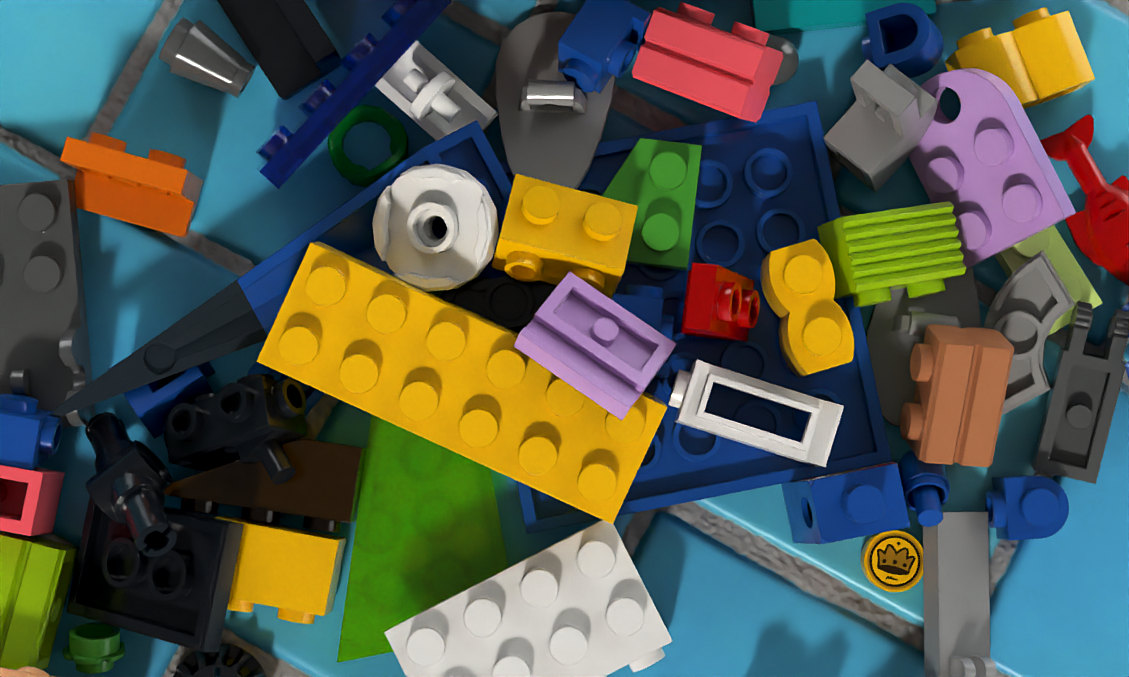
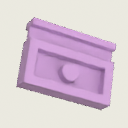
[514,271,676,420]

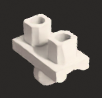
[373,38,498,141]

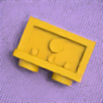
[492,174,638,298]

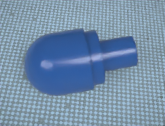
[898,450,950,527]

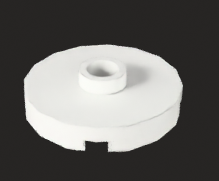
[372,164,499,292]

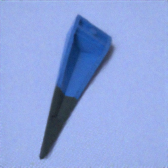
[53,120,512,416]

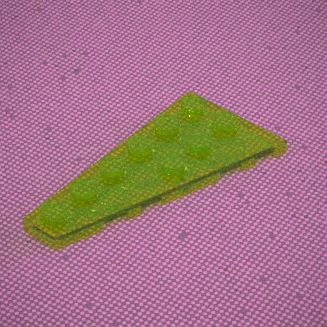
[337,290,509,663]

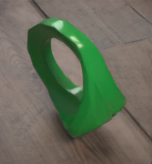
[327,105,408,188]

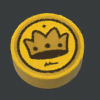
[860,530,923,592]

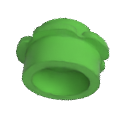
[62,623,126,674]

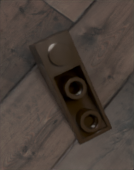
[164,439,369,533]

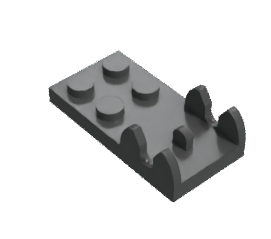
[0,179,96,428]

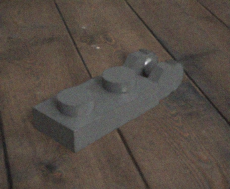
[1031,301,1129,484]

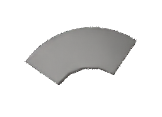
[983,250,1075,415]

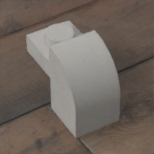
[823,60,938,193]

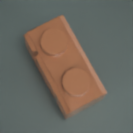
[900,324,1014,467]

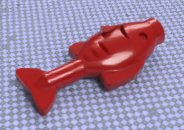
[1040,115,1129,286]

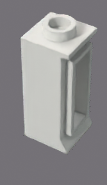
[668,359,844,467]

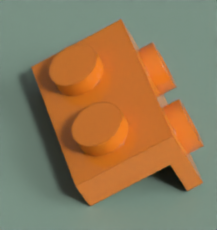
[60,132,204,238]

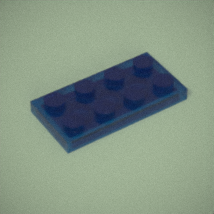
[256,0,452,189]

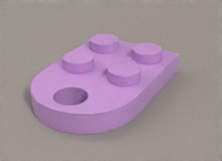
[909,68,1076,269]

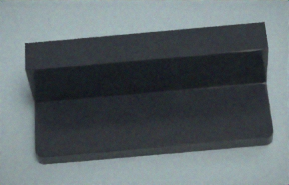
[217,0,344,100]

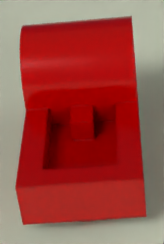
[680,262,760,342]

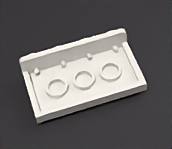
[384,520,673,677]

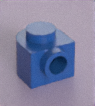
[862,3,944,78]
[0,394,63,470]
[985,475,1069,541]

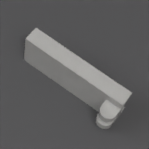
[923,511,996,677]

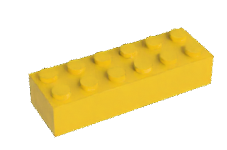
[256,242,667,524]

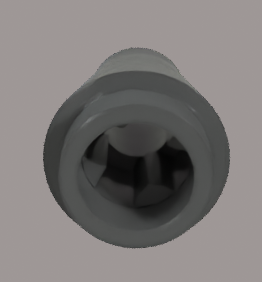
[159,17,256,98]

